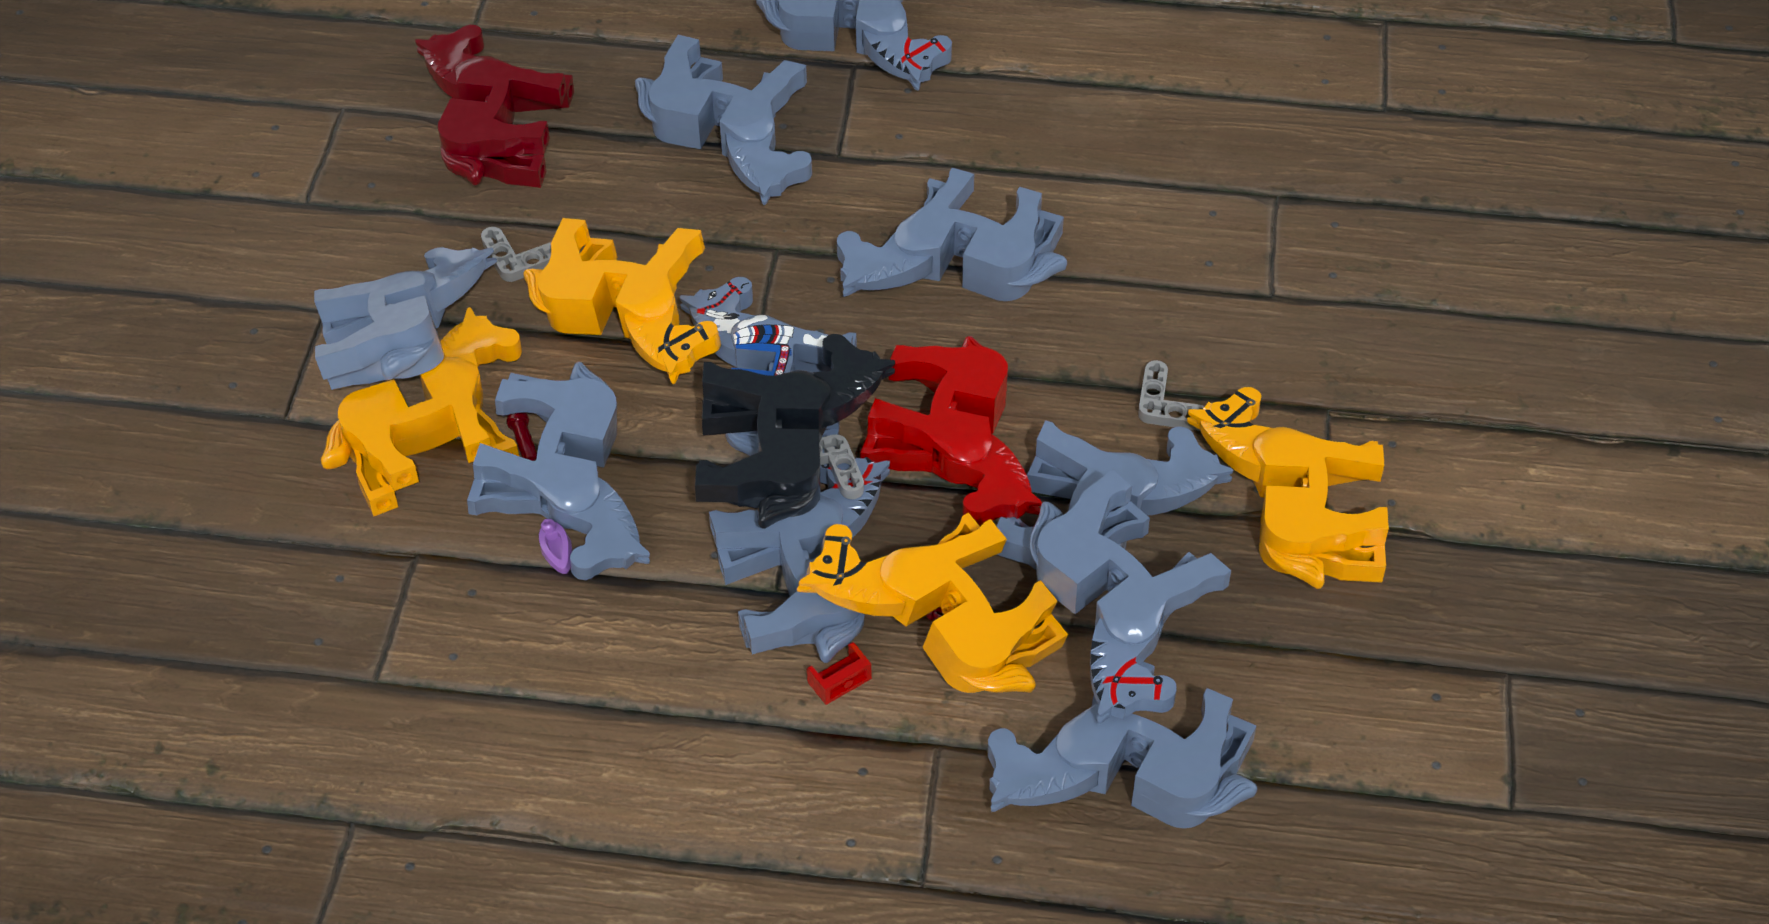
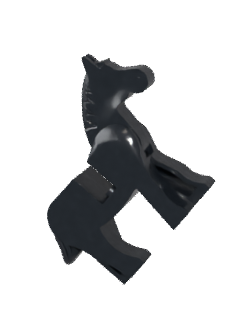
[695,334,895,529]

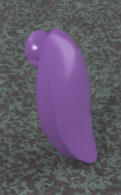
[539,519,572,574]

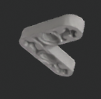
[481,227,551,282]
[1138,360,1205,431]
[819,434,864,499]

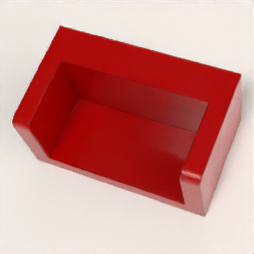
[807,642,872,705]

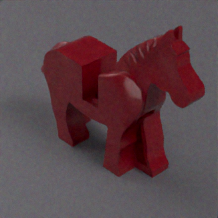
[415,24,574,188]

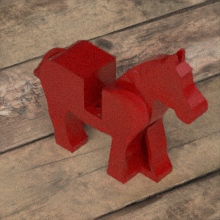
[861,336,1042,527]

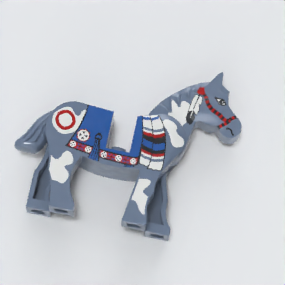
[680,277,857,456]

